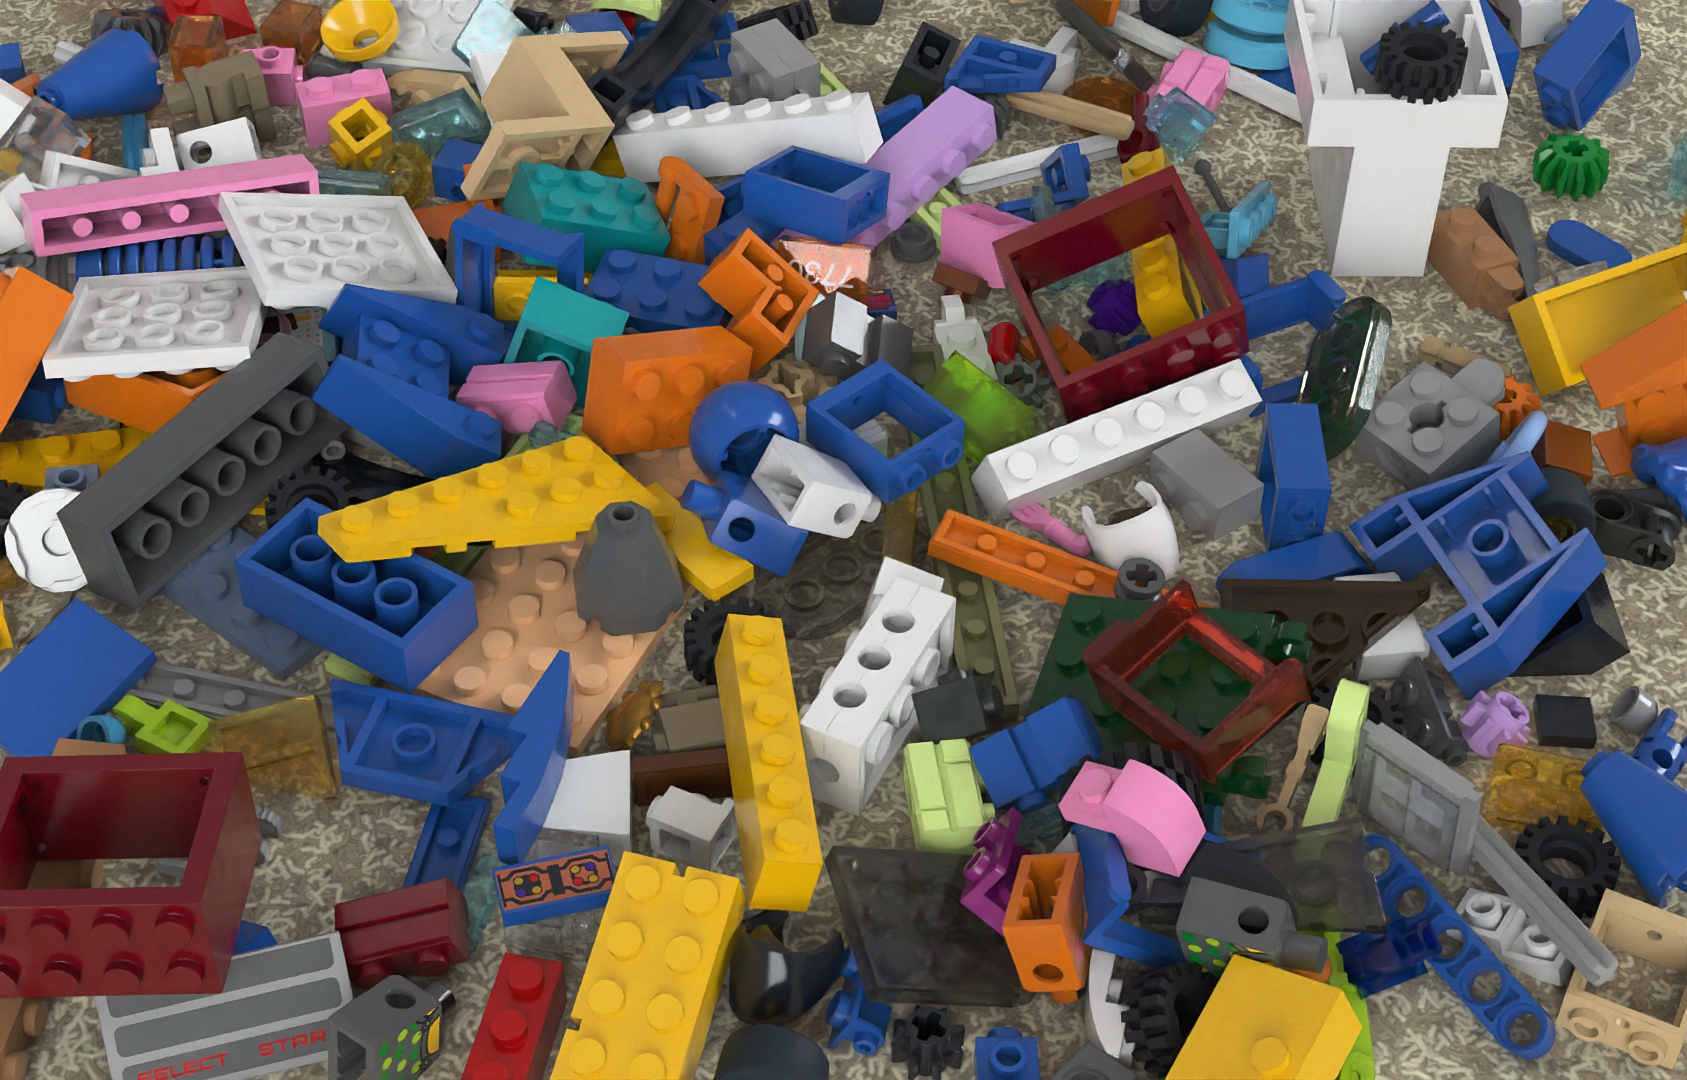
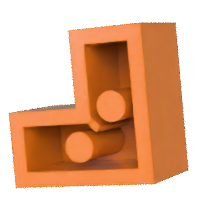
[698,227,819,375]

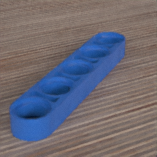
[1348,833,1556,1060]

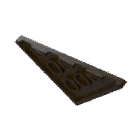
[1220,579,1430,757]

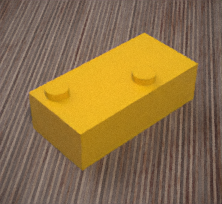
[1165,954,1363,1080]

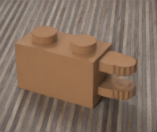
[1427,204,1525,321]

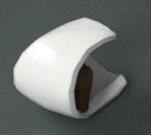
[1082,481,1179,581]

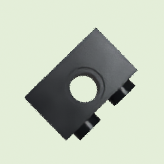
[882,21,961,109]

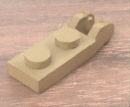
[387,69,485,120]

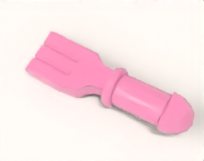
[1009,503,1091,558]

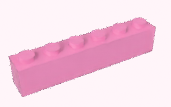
[19,154,319,258]

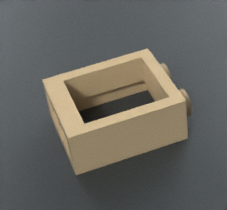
[1555,888,1687,1070]

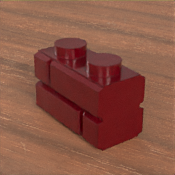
[334,878,470,990]

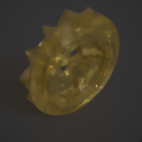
[364,140,433,210]

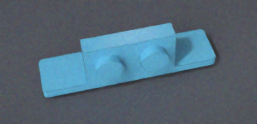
[1200,181,1277,259]

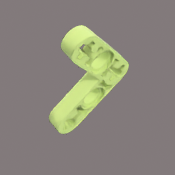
[1290,678,1370,879]

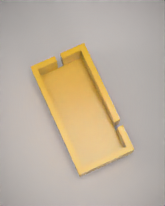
[1507,242,1687,396]
[550,851,747,1080]

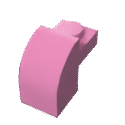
[1058,759,1206,877]

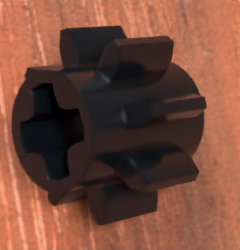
[891,1005,965,1080]

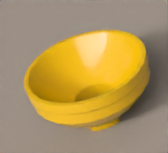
[320,0,399,63]

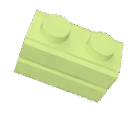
[902,738,996,863]

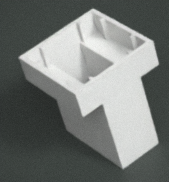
[1284,0,1509,277]

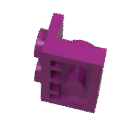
[960,807,1033,937]

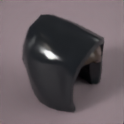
[729,910,845,1026]

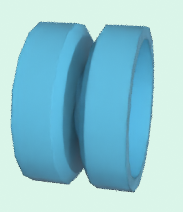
[1203,0,1290,70]

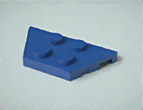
[330,678,515,807]

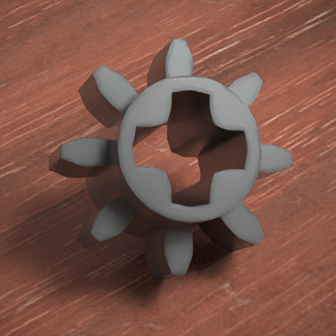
[989,353,1050,417]

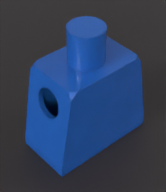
[680,470,809,578]

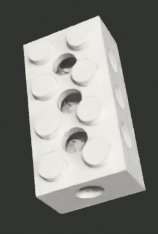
[798,577,956,816]

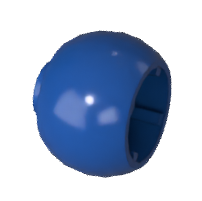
[688,380,800,483]

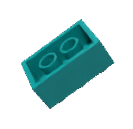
[501,162,671,273]

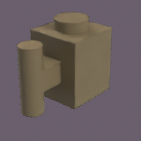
[651,684,726,755]

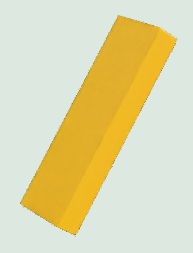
[645,482,754,602]

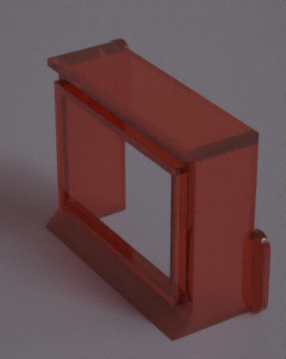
[1082,579,1311,785]

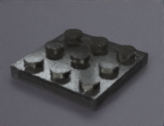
[824,845,1037,1008]

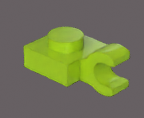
[113,694,216,754]

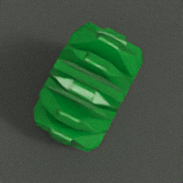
[1532,130,1610,202]

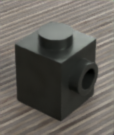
[911,669,1005,745]

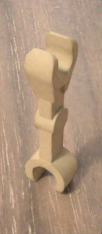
[1256,704,1329,841]

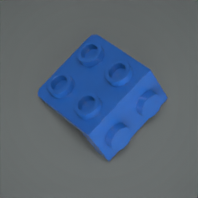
[994,142,1091,222]

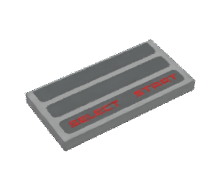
[94,930,353,1080]

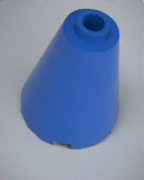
[36,27,164,122]
[1580,750,1687,909]

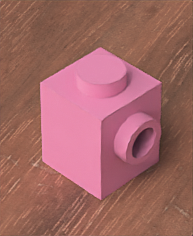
[242,46,307,106]

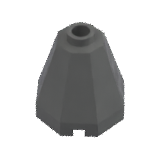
[572,501,684,636]

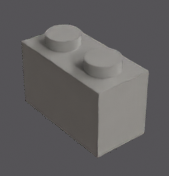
[1147,428,1264,542]

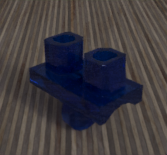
[1336,918,1443,1000]

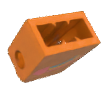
[1002,852,1094,1003]

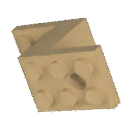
[460,31,629,201]

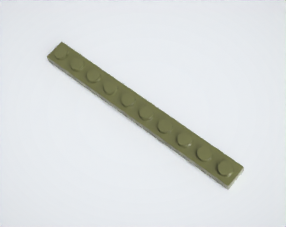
[906,344,1020,720]

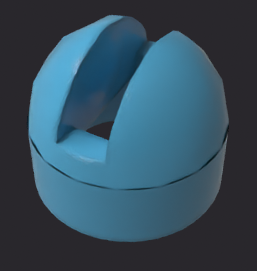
[76,714,127,744]

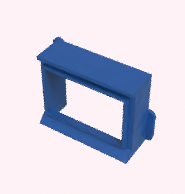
[451,202,585,362]
[1203,270,1365,418]
[1070,823,1262,968]

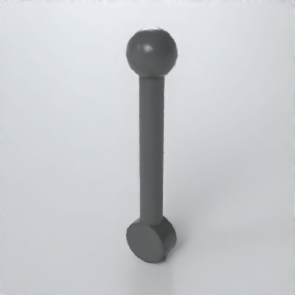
[1194,159,1233,213]

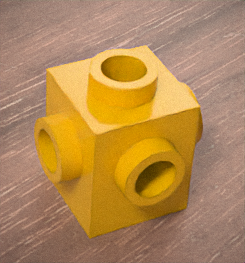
[328,97,394,175]

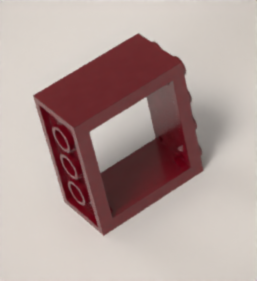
[992,165,1250,424]
[0,752,262,998]

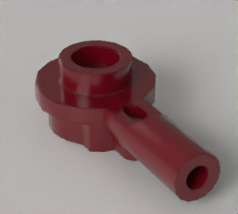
[1117,92,1160,164]

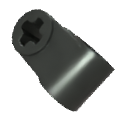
[1590,489,1682,571]

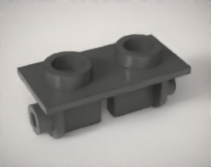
[1389,656,1469,767]

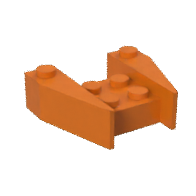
[1580,302,1687,478]

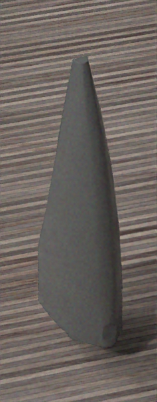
[1474,182,1540,302]

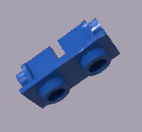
[825,926,903,1055]

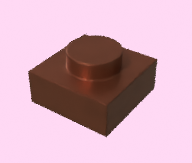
[932,262,992,305]

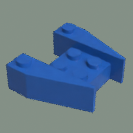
[311,283,504,480]
[1349,451,1608,700]

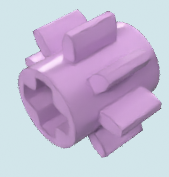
[1460,691,1531,759]

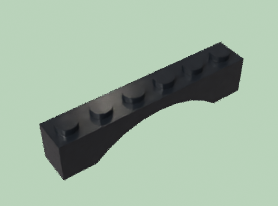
[585,0,733,151]

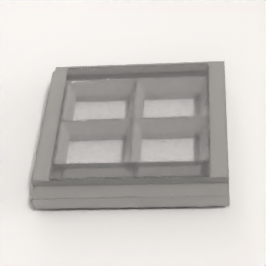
[1351,719,1482,877]

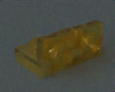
[1484,743,1602,833]

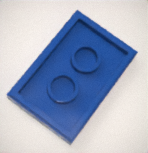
[0,598,158,757]

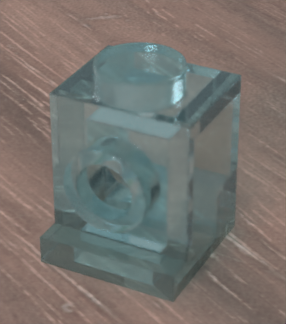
[1143,86,1219,162]

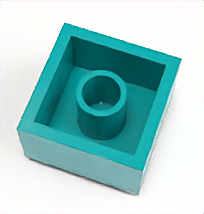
[503,276,629,408]

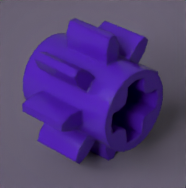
[1087,278,1142,336]

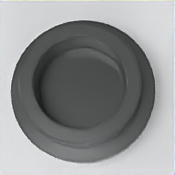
[890,223,936,263]

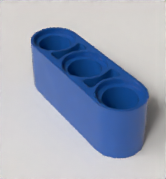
[1215,531,1373,595]

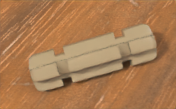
[1418,335,1512,378]

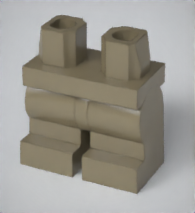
[162,50,277,154]

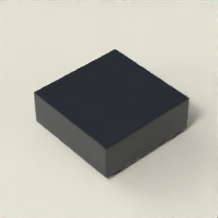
[1533,694,1597,749]

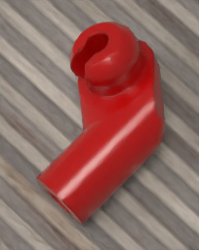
[987,322,1031,383]

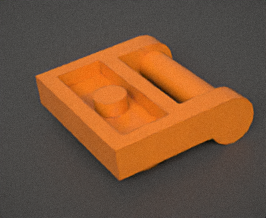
[655,156,725,265]

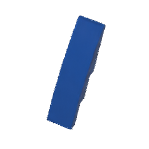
[493,650,574,865]

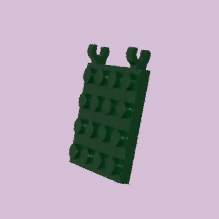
[1022,593,1313,807]

